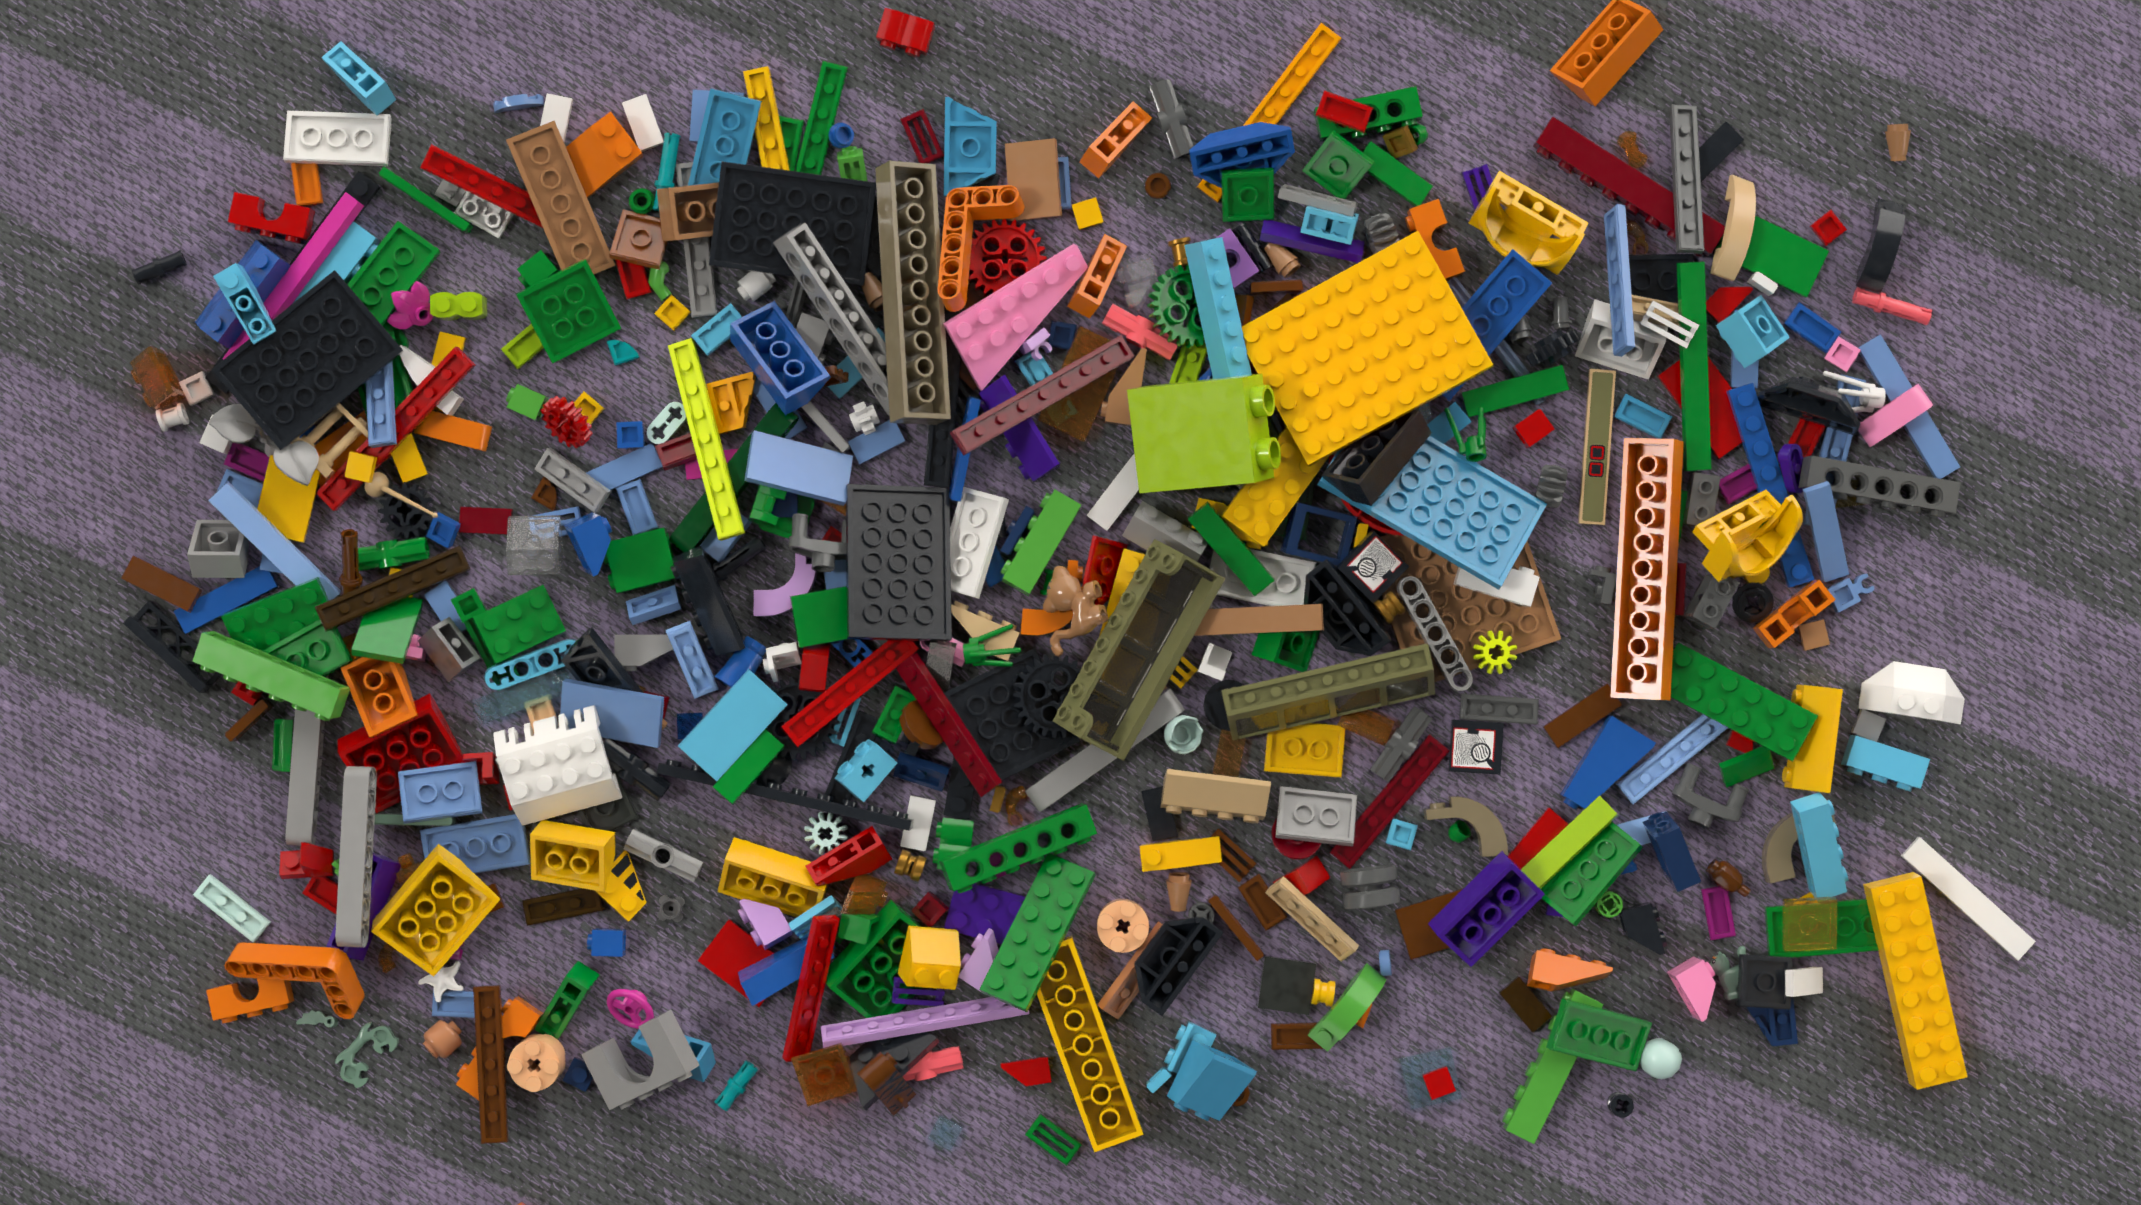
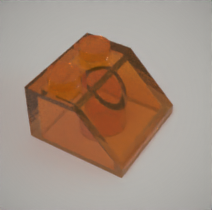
[130,346,186,410]
[791,1043,857,1106]

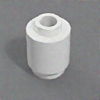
[737,271,776,302]

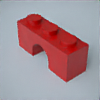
[228,192,315,244]

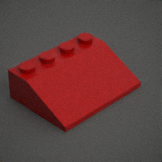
[337,693,466,813]

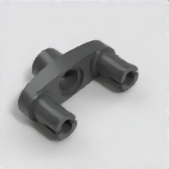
[788,513,846,572]
[1672,763,1749,829]

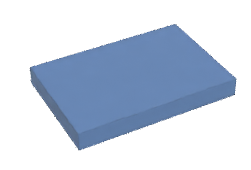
[398,761,483,824]

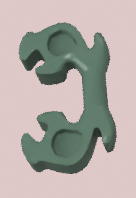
[335,1022,399,1088]

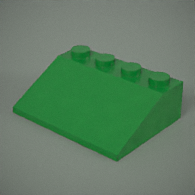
[826,899,922,1018]

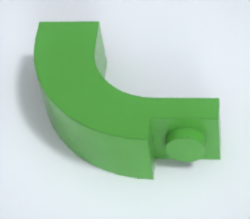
[1308,963,1387,1052]

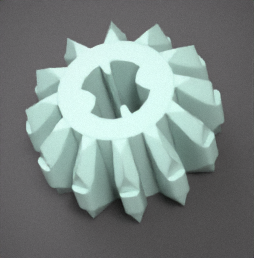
[804,812,848,855]

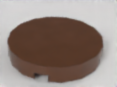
[900,700,943,750]

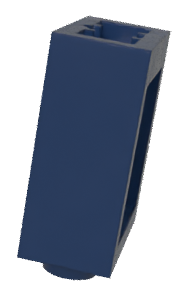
[1280,502,1359,566]
[1643,812,1701,892]

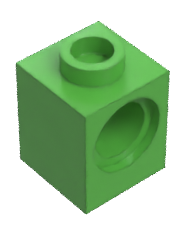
[506,384,549,422]

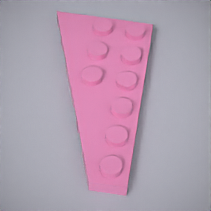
[943,244,1088,391]

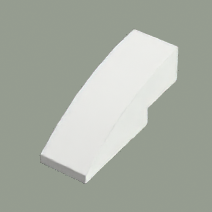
[400,345,464,416]

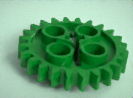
[1147,264,1205,349]

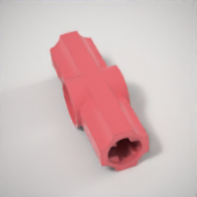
[1102,304,1177,361]
[903,1046,964,1081]

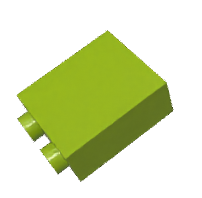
[1127,374,1281,493]

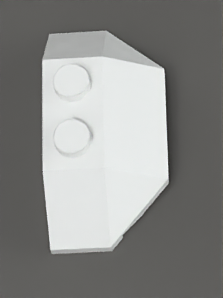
[1858,661,1965,724]

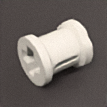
[156,403,189,432]

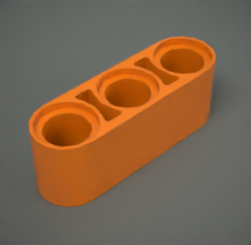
[414,411,492,452]

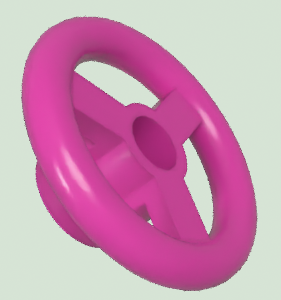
[607,989,654,1029]

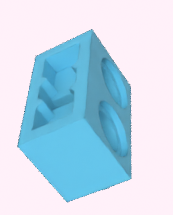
[1300,205,1359,245]

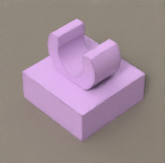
[1018,327,1052,361]

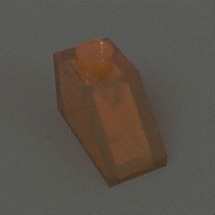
[840,874,888,914]

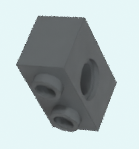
[1683,472,1720,527]

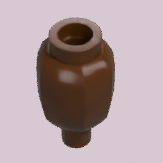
[1706,859,1751,897]

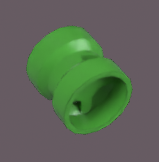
[1594,890,1623,918]

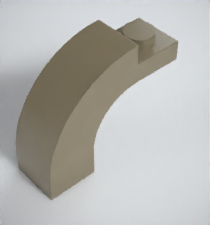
[1424,796,1508,857]
[1762,813,1836,884]

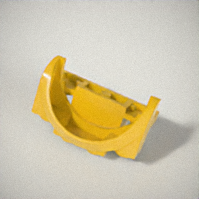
[1468,171,1588,275]
[1692,490,1803,582]

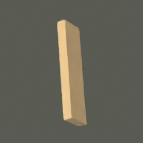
[1265,876,1359,962]

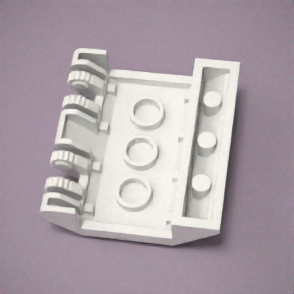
[494,705,622,826]

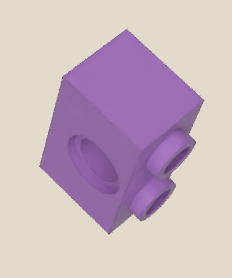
[1216,228,1259,290]

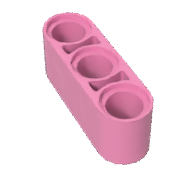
[1859,384,1933,447]

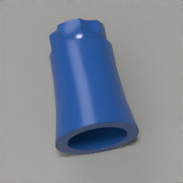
[714,636,766,687]

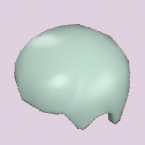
[1164,715,1203,754]
[1640,1038,1682,1080]

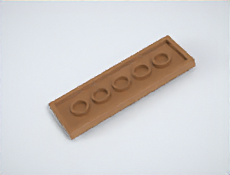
[506,120,615,274]

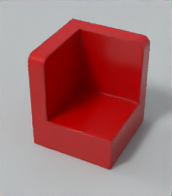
[1512,409,1555,449]
[463,752,500,785]

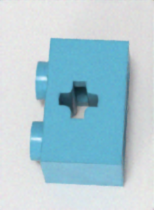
[835,739,897,802]

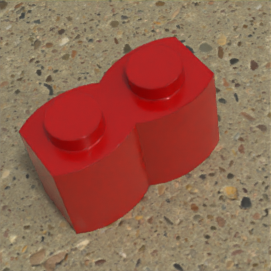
[876,8,935,57]

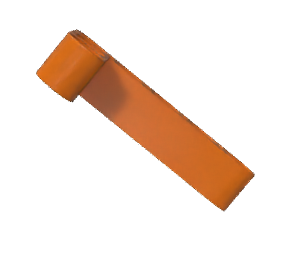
[937,185,1025,312]
[224,942,365,1019]

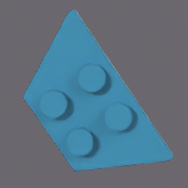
[944,97,997,197]

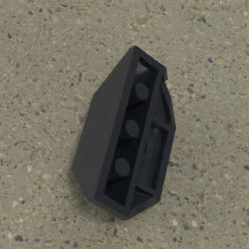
[1758,377,1860,436]
[1304,559,1391,656]
[1134,917,1224,1016]

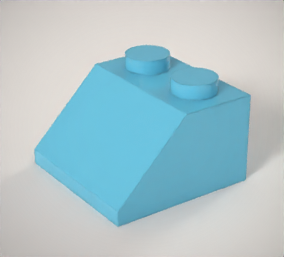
[1715,295,1790,369]

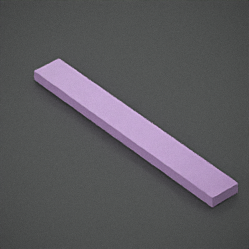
[820,997,1029,1049]

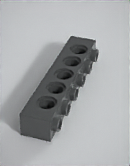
[1799,456,1961,518]

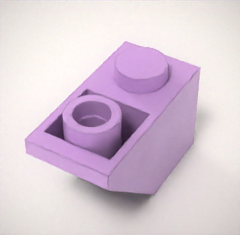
[737,899,792,950]
[958,928,999,991]

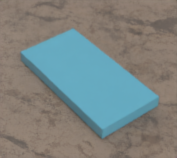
[678,669,788,781]

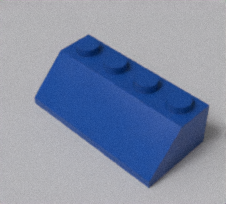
[195,239,291,349]
[730,301,830,415]

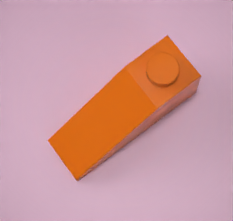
[1080,101,1152,179]
[1067,234,1127,319]

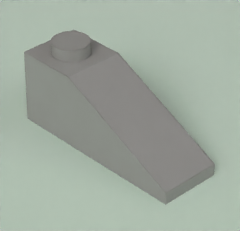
[614,635,674,671]

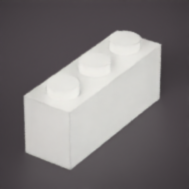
[1453,566,1540,607]

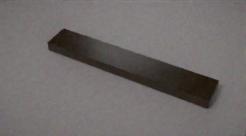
[315,545,471,632]

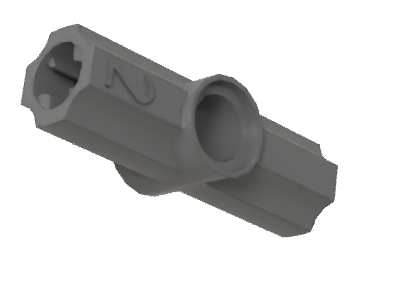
[1149,79,1193,160]
[1370,706,1433,782]

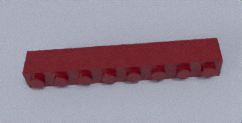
[1533,117,1725,257]

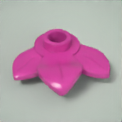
[387,281,433,329]

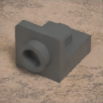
[1588,566,1617,605]

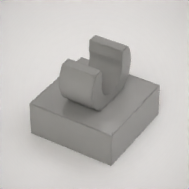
[434,180,466,207]

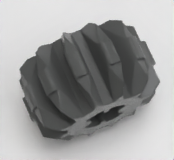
[1364,213,1400,254]
[1535,464,1568,508]

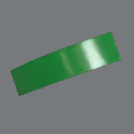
[451,588,520,691]

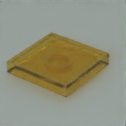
[1783,897,1837,951]

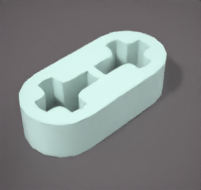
[647,402,687,445]

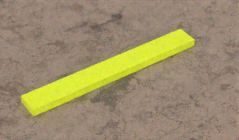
[668,338,745,541]

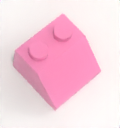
[1667,956,1716,1022]

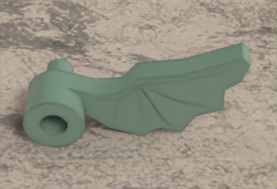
[296,1010,338,1028]

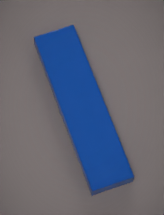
[949,396,981,502]
[174,566,279,634]

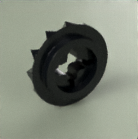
[1732,582,1774,623]

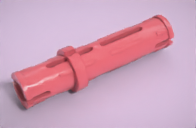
[1852,287,1932,325]

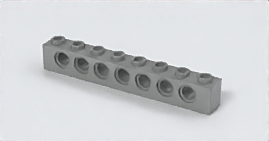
[773,223,889,416]

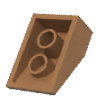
[657,182,719,241]

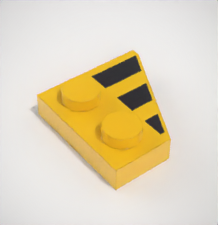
[594,850,647,922]

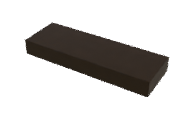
[522,888,604,926]

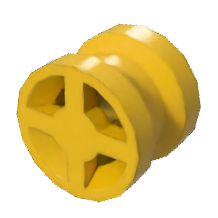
[1311,978,1335,1007]

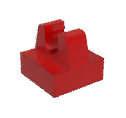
[231,681,264,706]

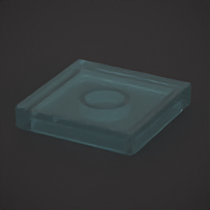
[1399,1047,1462,1110]

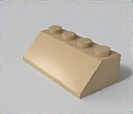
[1161,769,1271,823]

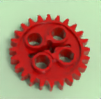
[968,219,1047,297]

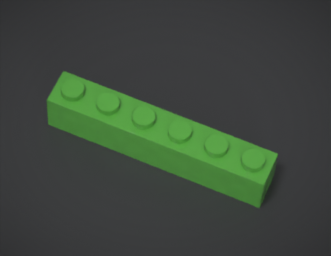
[192,631,350,721]
[1502,988,1603,1144]

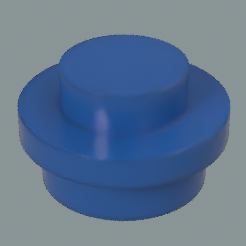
[829,123,854,149]

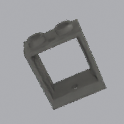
[1682,571,1740,629]

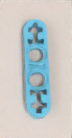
[484,639,576,690]

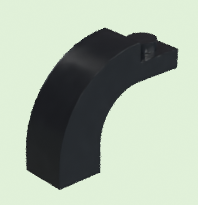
[1856,198,1905,293]

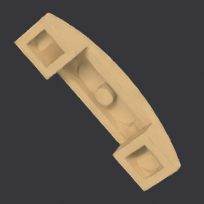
[1710,175,1756,281]

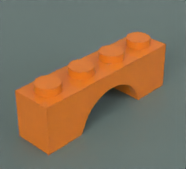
[456,996,544,1100]

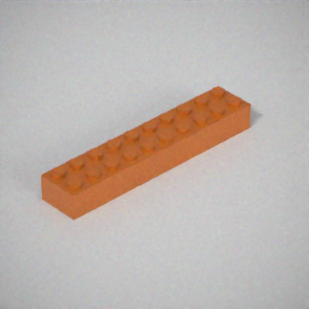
[1611,438,1684,701]

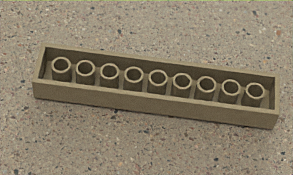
[875,161,951,425]

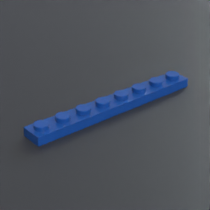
[1726,383,1814,588]

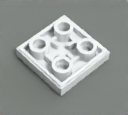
[454,191,514,239]

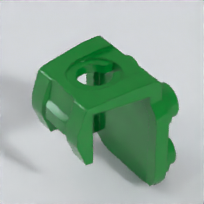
[748,485,814,539]

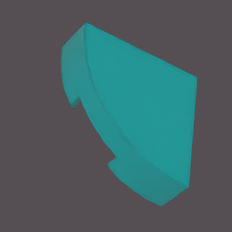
[607,340,640,366]

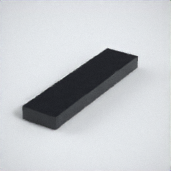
[825,710,879,803]

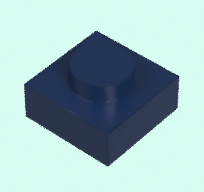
[562,1056,593,1092]

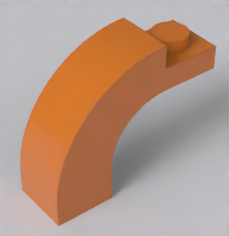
[1021,560,1083,635]

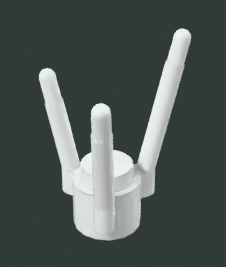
[1823,371,1885,413]

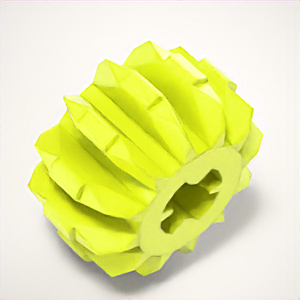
[1473,631,1517,674]

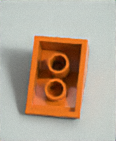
[566,112,643,198]
[340,657,418,738]

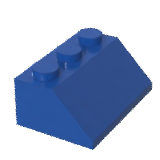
[564,512,612,577]

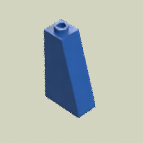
[1560,715,1656,810]
[738,937,836,1006]

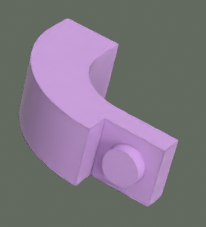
[754,553,817,616]

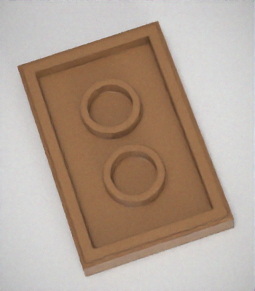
[1005,138,1062,221]

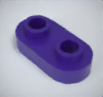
[1778,444,1803,493]

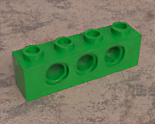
[1313,86,1423,141]

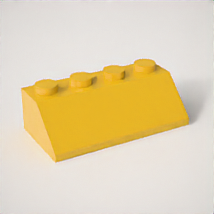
[1782,685,1843,793]
[718,837,828,917]

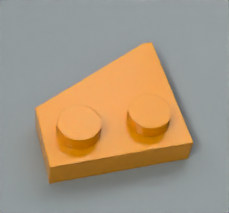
[706,371,756,434]

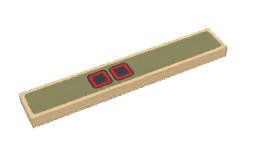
[1578,369,1616,525]

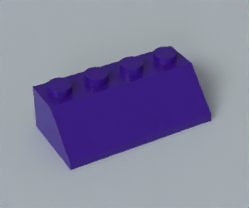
[979,375,1060,483]
[1428,851,1545,967]

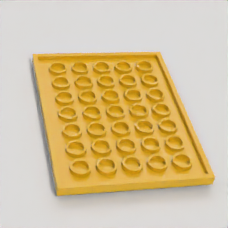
[1242,231,1494,467]

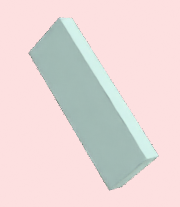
[193,874,271,943]

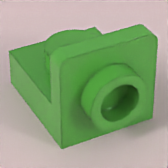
[837,146,868,181]

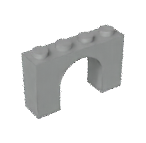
[581,1010,700,1110]

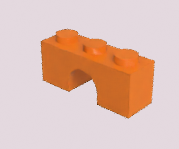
[1405,199,1465,280]
[1752,579,1835,648]
[206,978,294,1024]

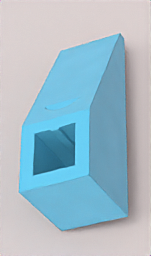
[213,263,276,344]

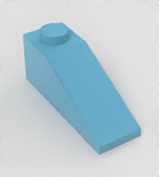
[321,41,396,116]

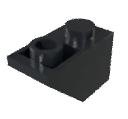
[1619,902,1667,955]

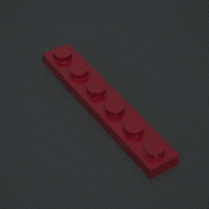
[896,653,1002,797]

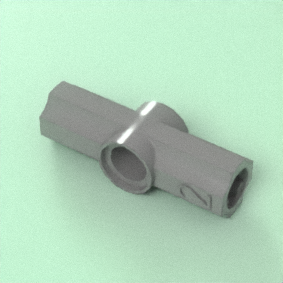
[624,829,704,882]

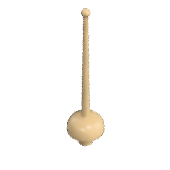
[364,472,438,518]

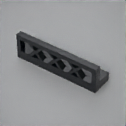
[123,601,222,693]

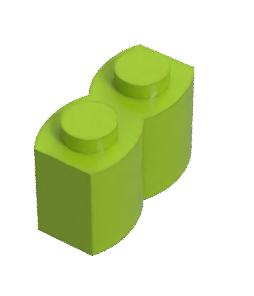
[430,292,487,321]

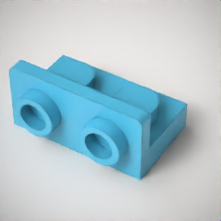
[1164,1021,1216,1073]

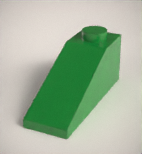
[534,961,600,1040]

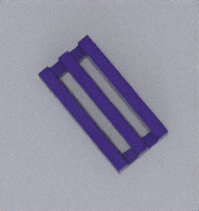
[1462,164,1501,211]
[892,977,945,1006]

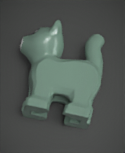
[1709,946,1746,1000]

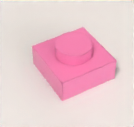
[1824,336,1861,373]

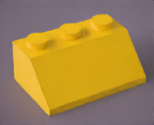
[530,820,615,892]

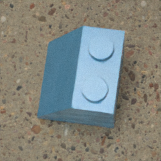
[1167,1040,1257,1121]

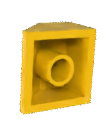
[898,926,961,990]

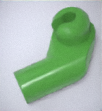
[648,261,672,301]

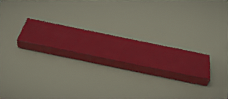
[1330,734,1449,869]

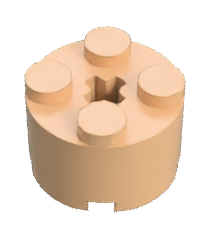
[1097,899,1149,953]
[507,1034,566,1092]

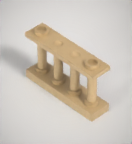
[291,404,368,479]

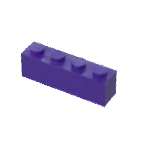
[326,853,402,961]

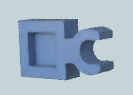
[1827,574,1875,613]

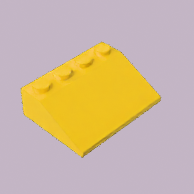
[371,844,500,977]

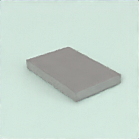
[1275,786,1357,846]

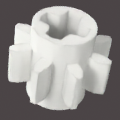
[849,401,880,435]

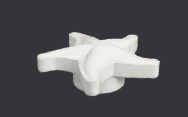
[418,961,464,1002]

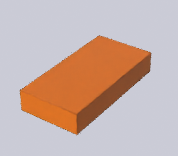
[291,163,323,206]

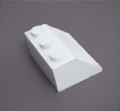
[1575,299,1668,380]

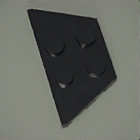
[561,627,643,693]
[849,1032,940,1110]

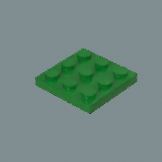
[516,259,621,364]

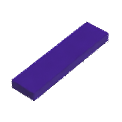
[1260,220,1364,263]

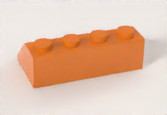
[1550,0,1664,107]

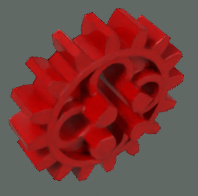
[540,396,593,448]

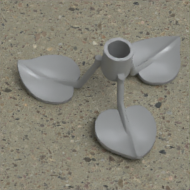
[209,404,319,486]

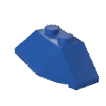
[1189,122,1295,188]

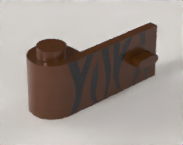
[857,1052,916,1116]

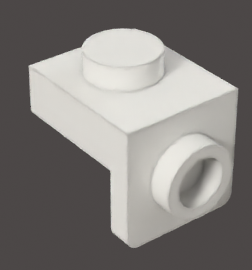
[763,642,802,682]

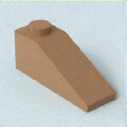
[1101,348,1147,427]

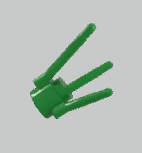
[1444,407,1487,462]
[963,624,1021,667]

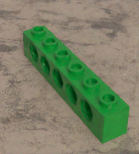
[938,803,1097,893]

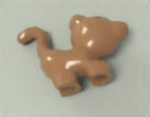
[1043,566,1108,657]

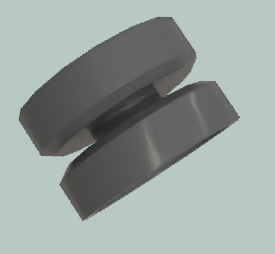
[1340,865,1401,909]

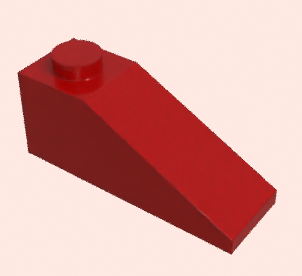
[805,826,892,886]

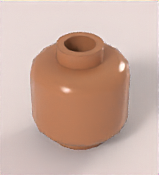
[422,1020,462,1059]

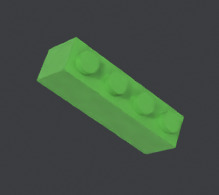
[1000,489,1081,597]

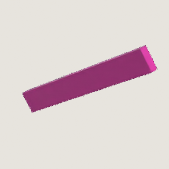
[223,192,364,359]

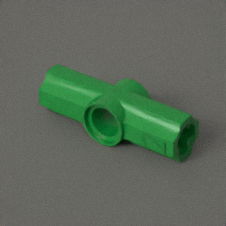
[358,537,430,571]

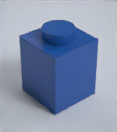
[587,928,626,957]

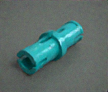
[714,1060,759,1111]

